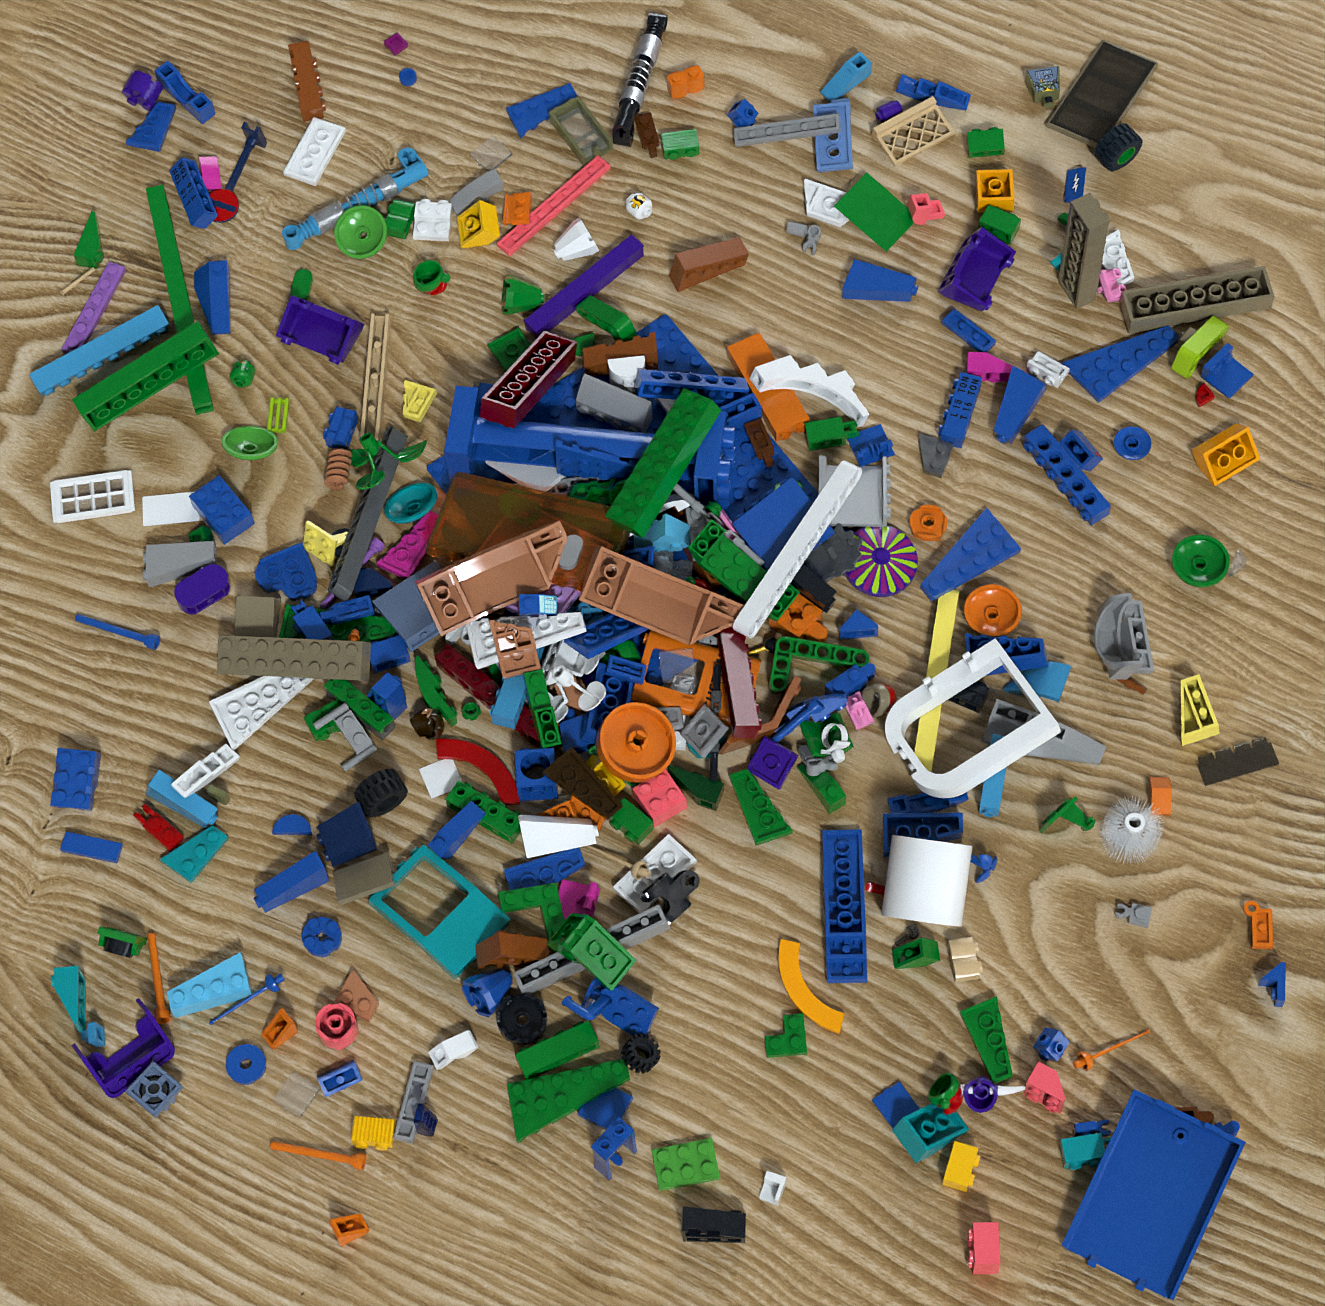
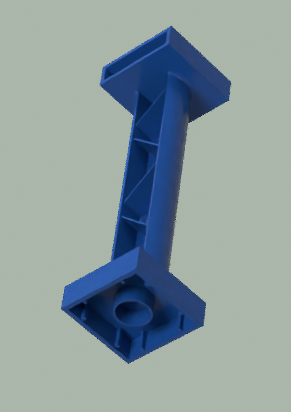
[444,386,736,508]

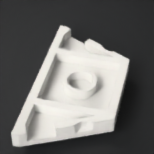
[804,179,849,227]

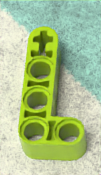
[1171,316,1229,379]

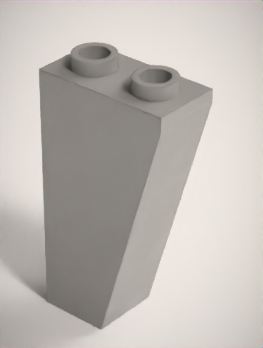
[143,541,217,587]

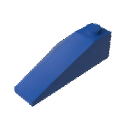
[194,260,231,335]

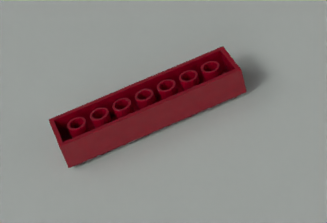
[480,331,577,428]

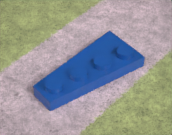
[506,83,577,138]

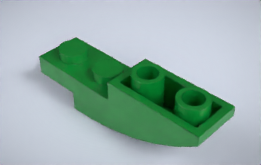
[415,656,458,727]
[523,669,562,749]

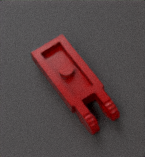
[133,803,184,852]

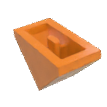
[1149,777,1172,815]
[261,1008,298,1050]
[329,1213,370,1247]

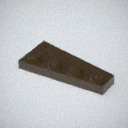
[542,747,623,820]

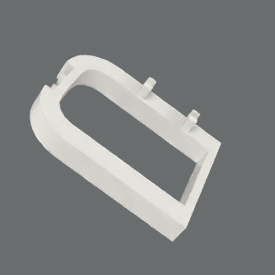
[885,638,1061,798]

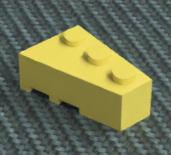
[1181,674,1220,746]

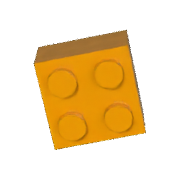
[975,169,1015,213]

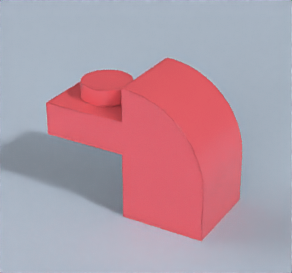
[907,193,945,225]

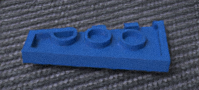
[504,847,585,890]

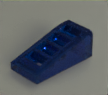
[413,1103,438,1137]

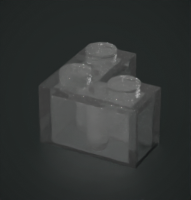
[653,550,693,581]

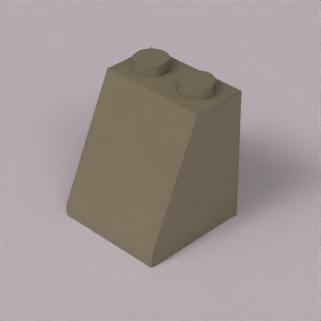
[235,596,281,638]

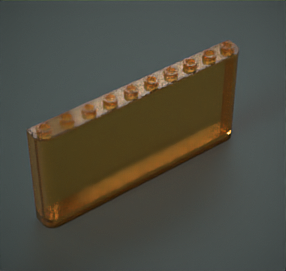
[425,472,630,591]

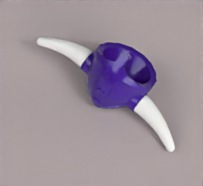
[960,1076,1025,1113]

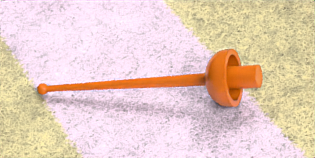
[1073,1030,1150,1071]

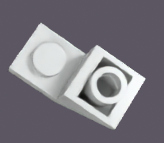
[428,1030,479,1070]

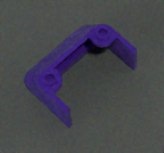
[71,998,175,1098]

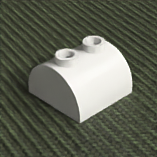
[608,356,646,395]

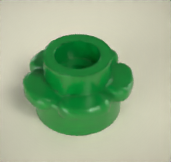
[705,501,722,519]
[462,702,481,721]

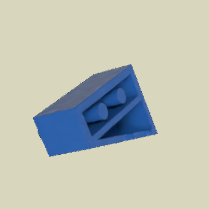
[366,672,408,720]

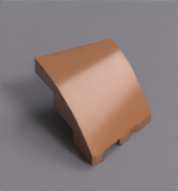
[489,620,541,680]

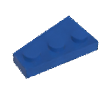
[125,102,176,152]

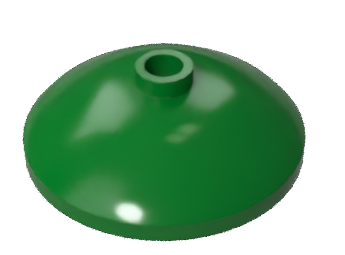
[1172,535,1230,587]

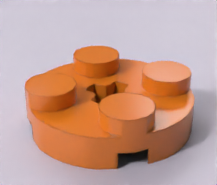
[909,504,948,541]

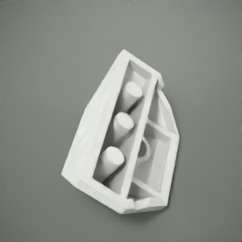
[539,640,580,685]

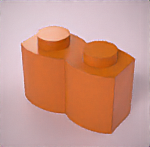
[667,65,704,99]

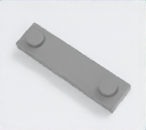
[393,1061,434,1144]

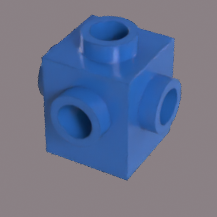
[726,98,759,128]
[1033,1027,1070,1062]

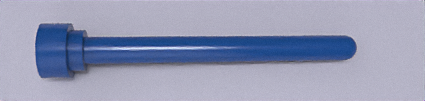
[75,614,160,650]
[749,696,825,761]

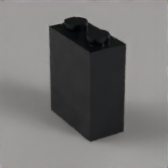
[790,564,837,613]

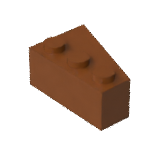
[476,931,549,968]

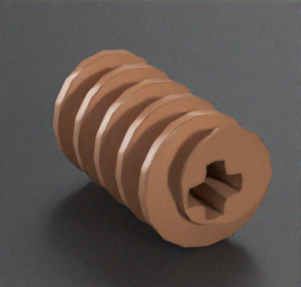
[324,448,352,490]

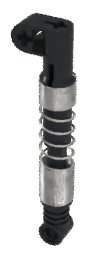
[612,12,668,147]

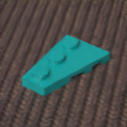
[160,825,229,883]

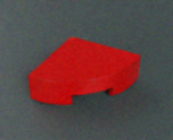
[1196,382,1215,407]
[865,881,885,895]

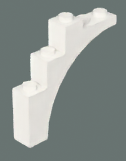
[750,355,869,427]

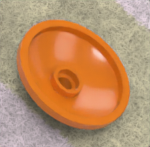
[964,584,1022,637]

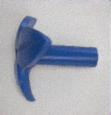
[970,854,997,883]

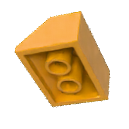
[1191,423,1260,486]

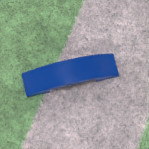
[887,792,969,813]

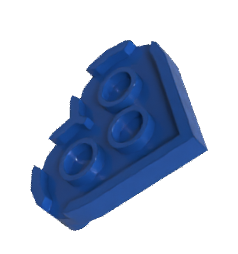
[254,542,317,601]

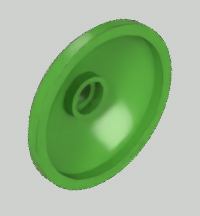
[334,205,387,259]
[222,426,278,461]

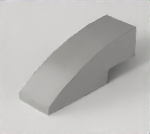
[449,169,504,216]

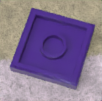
[747,736,799,790]

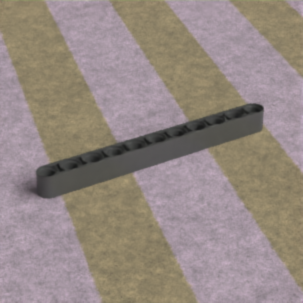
[328,426,408,601]

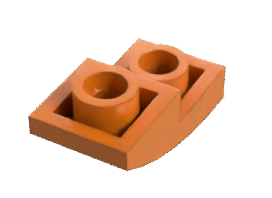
[535,799,579,818]

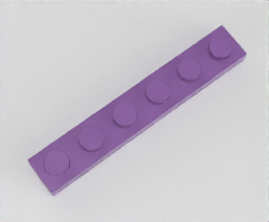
[62,262,126,354]

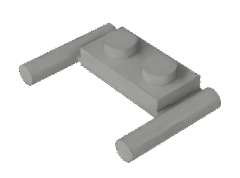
[313,702,377,772]

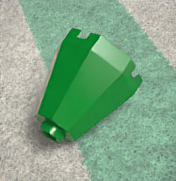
[501,275,544,315]

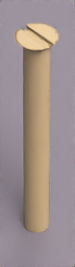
[60,267,95,296]

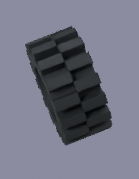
[621,1033,661,1074]

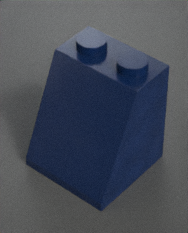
[316,802,377,867]

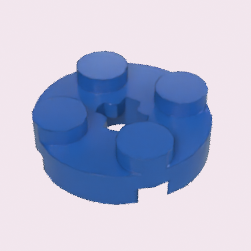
[302,917,342,957]

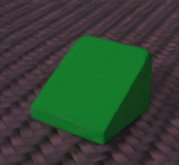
[188,526,214,542]

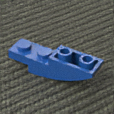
[775,694,848,736]

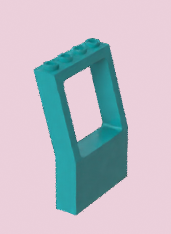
[368,844,511,980]

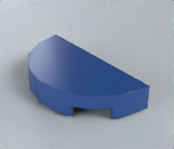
[272,814,312,835]

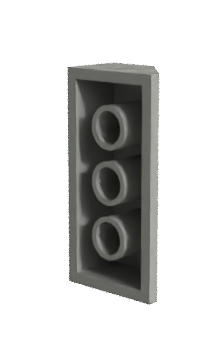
[576,374,652,433]

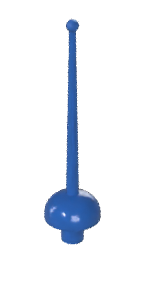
[210,973,285,1025]

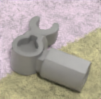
[786,221,821,255]
[798,744,838,776]

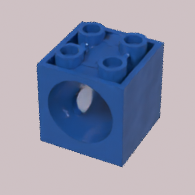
[515,747,558,802]

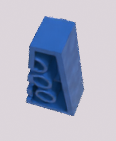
[965,633,1048,676]

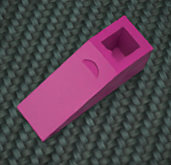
[967,352,1013,383]

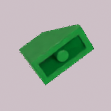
[892,937,940,969]

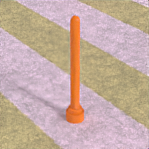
[147,933,171,1024]
[269,1141,366,1170]

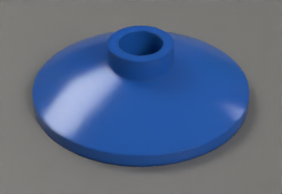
[1114,426,1152,460]

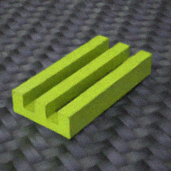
[267,397,290,433]

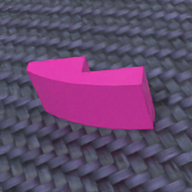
[199,156,221,191]

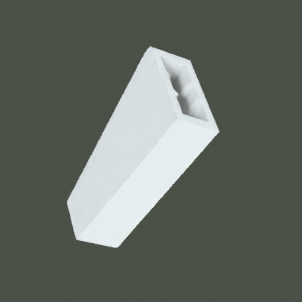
[518,815,599,858]

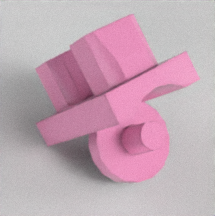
[1097,268,1126,303]
[845,692,874,730]

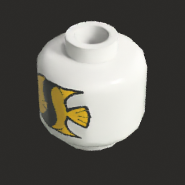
[626,193,652,220]

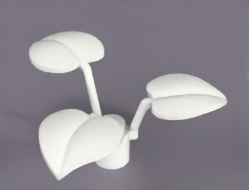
[550,654,606,723]

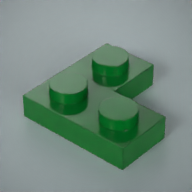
[765,1013,807,1058]

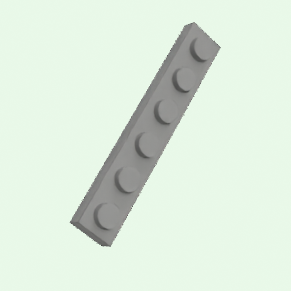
[734,113,841,147]

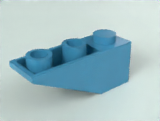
[820,52,872,103]

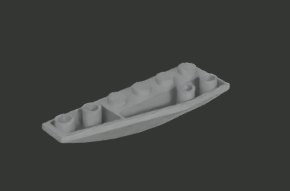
[982,699,1106,765]

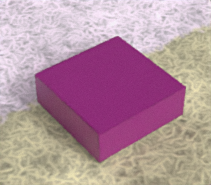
[384,33,408,56]

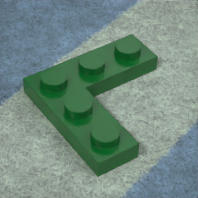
[497,883,565,940]

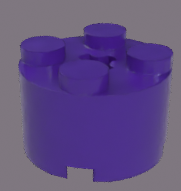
[122,71,163,111]

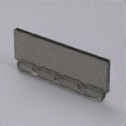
[1197,737,1279,786]

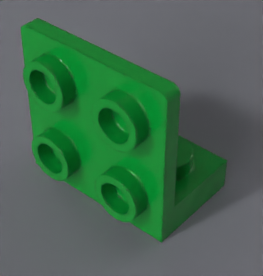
[800,713,854,757]

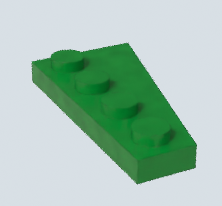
[729,769,793,846]

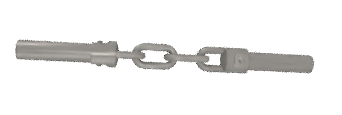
[673,483,765,567]

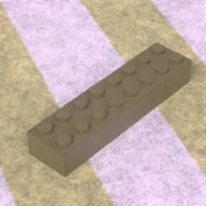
[1058,193,1110,309]
[1120,266,1275,334]
[217,635,371,681]

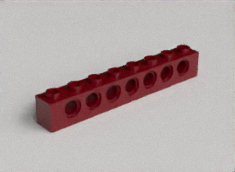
[435,644,562,752]

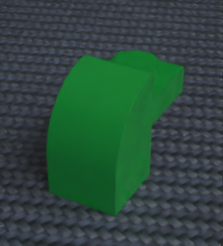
[600,641,642,669]

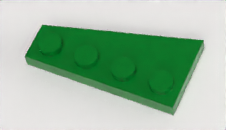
[960,996,1013,1085]

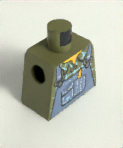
[1025,66,1060,108]

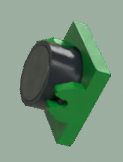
[97,926,147,958]

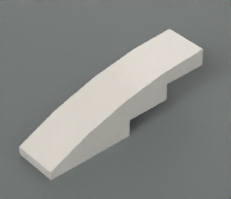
[171,744,240,798]

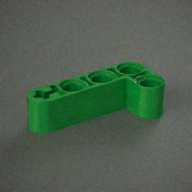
[575,295,638,342]

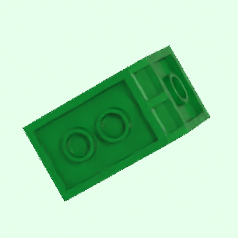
[546,913,637,991]

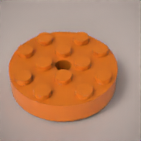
[596,702,676,782]

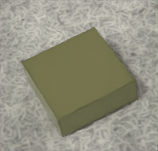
[207,784,230,805]

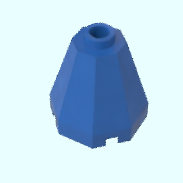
[462,968,513,1017]

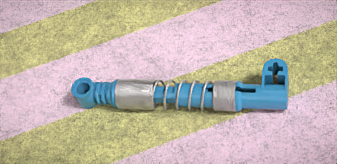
[282,148,429,250]

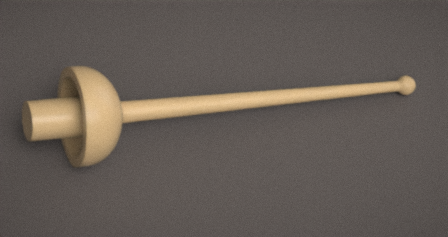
[587,845,651,880]

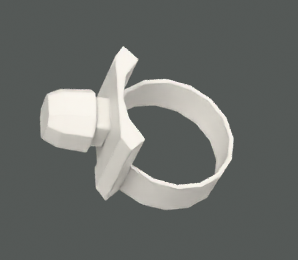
[820,723,851,763]

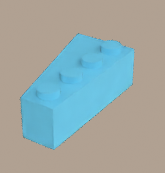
[167,952,252,1018]

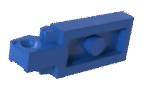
[320,595,374,624]

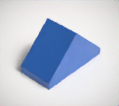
[839,609,878,640]

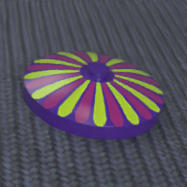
[845,526,918,597]

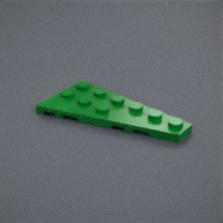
[507,1059,631,1143]

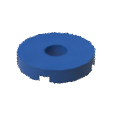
[226,1044,267,1085]

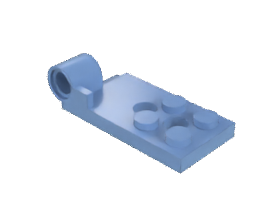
[813,98,853,172]

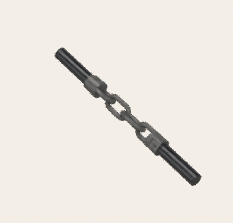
[709,664,722,782]

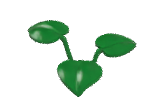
[350,432,427,490]

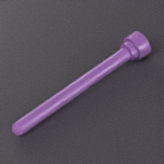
[320,537,385,610]

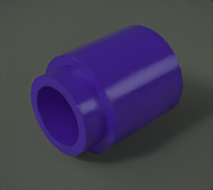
[875,100,903,123]

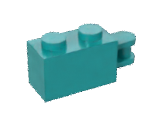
[1059,1133,1111,1170]

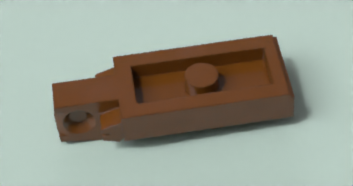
[634,112,659,158]
[743,418,774,468]

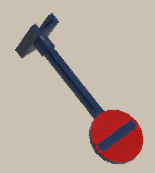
[209,122,267,223]

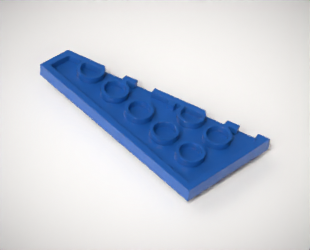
[1061,325,1179,403]
[555,440,636,481]

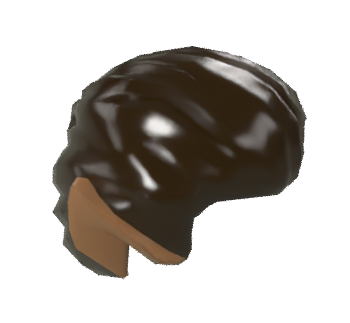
[410,708,445,741]

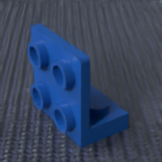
[1201,343,1253,399]

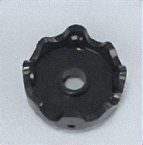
[496,993,547,1045]

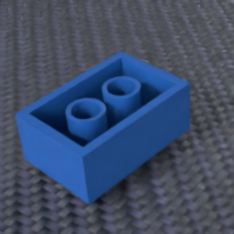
[189,475,255,545]

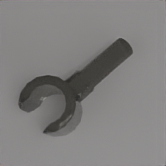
[894,924,920,946]

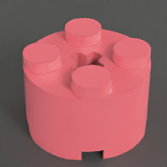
[315,1003,359,1050]

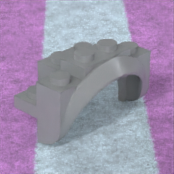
[1094,593,1154,680]

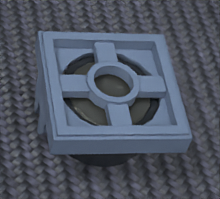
[125,1061,183,1118]

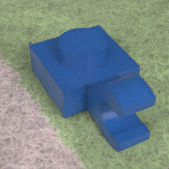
[1073,1119,1111,1137]

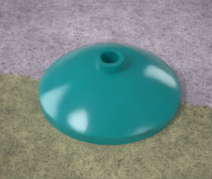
[384,483,438,524]

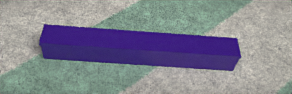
[524,234,644,339]

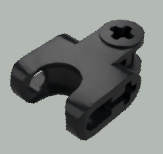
[639,870,700,924]

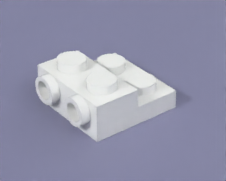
[413,199,453,241]

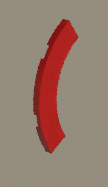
[436,739,520,806]

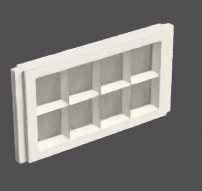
[50,470,135,523]

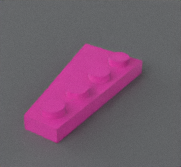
[377,511,447,580]

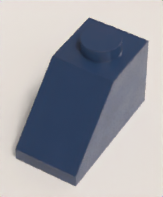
[354,568,393,598]

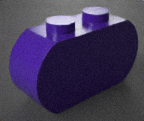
[174,564,231,615]

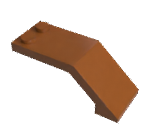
[719,676,801,755]

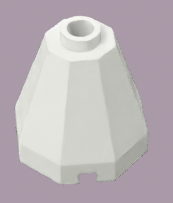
[553,217,599,261]

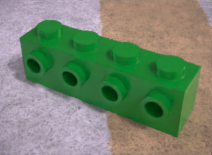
[445,780,522,844]

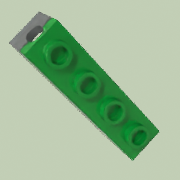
[324,679,396,741]

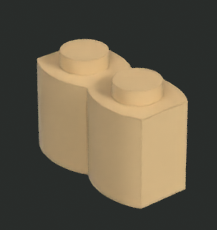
[947,937,982,982]

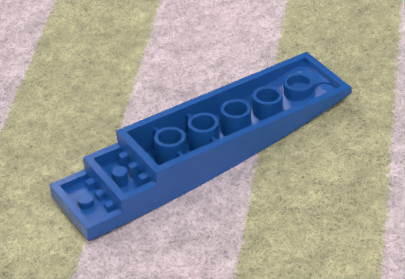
[822,829,867,983]

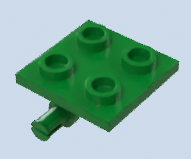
[1039,796,1096,833]

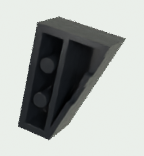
[682,1206,746,1243]

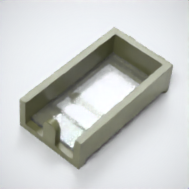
[548,96,613,166]

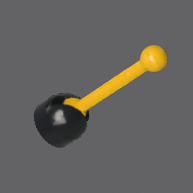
[748,637,777,656]

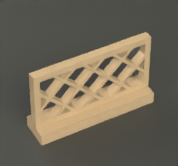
[871,96,955,167]

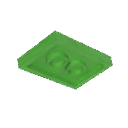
[652,1138,720,1191]

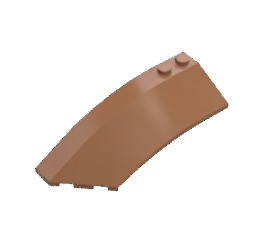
[414,520,568,636]
[579,545,745,645]

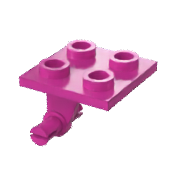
[558,879,601,920]

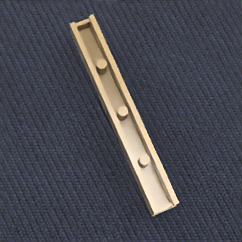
[360,314,391,449]

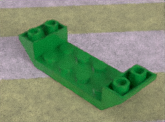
[688,519,800,621]

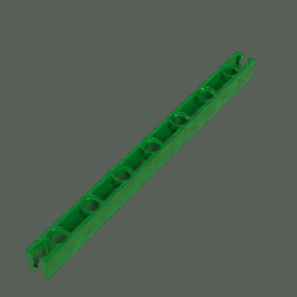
[145,185,214,415]

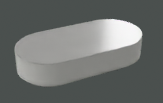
[559,534,583,570]

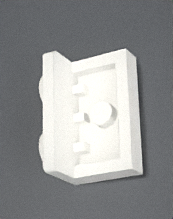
[1026,351,1070,388]

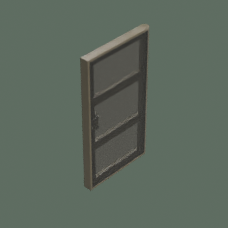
[1045,40,1158,148]

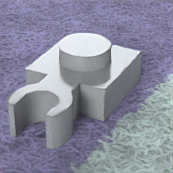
[1115,903,1152,928]

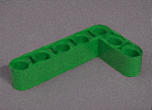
[768,637,869,694]

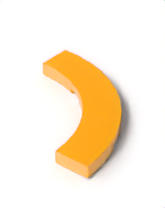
[779,939,845,1034]

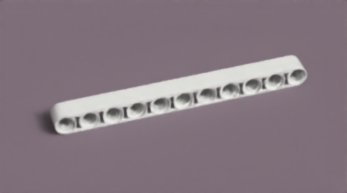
[733,461,862,638]

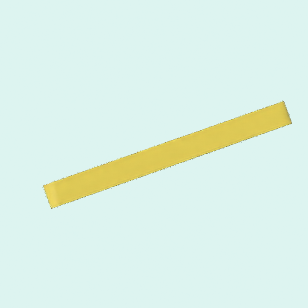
[911,589,959,778]

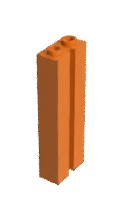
[727,332,810,442]

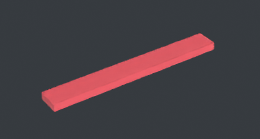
[497,155,611,257]

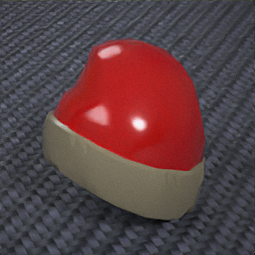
[861,684,897,718]

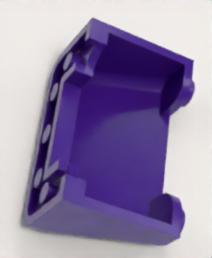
[938,227,1016,311]
[276,295,365,365]

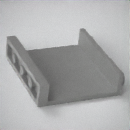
[819,456,891,527]

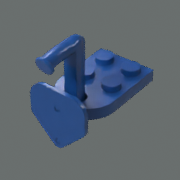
[562,978,659,1037]

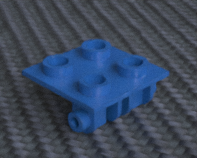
[847,424,895,467]

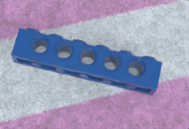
[634,369,749,404]
[1023,424,1111,526]

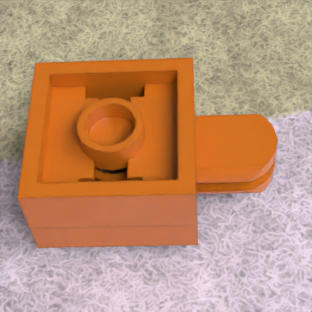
[769,594,828,647]

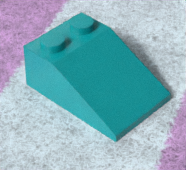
[51,966,86,1032]
[892,1103,969,1163]

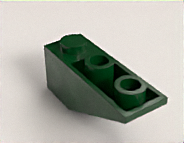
[668,765,724,811]

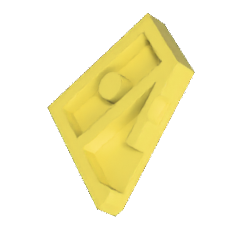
[403,380,437,423]

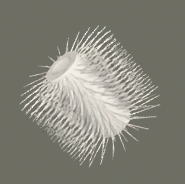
[1100,796,1165,865]

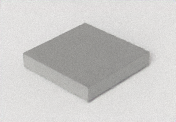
[680,704,729,758]

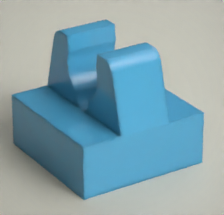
[80,1022,105,1048]

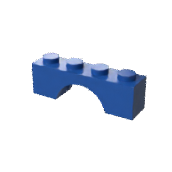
[154,61,216,124]

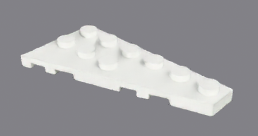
[466,612,587,669]

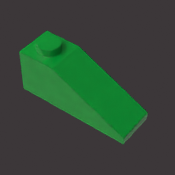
[74,211,104,269]
[797,764,846,814]

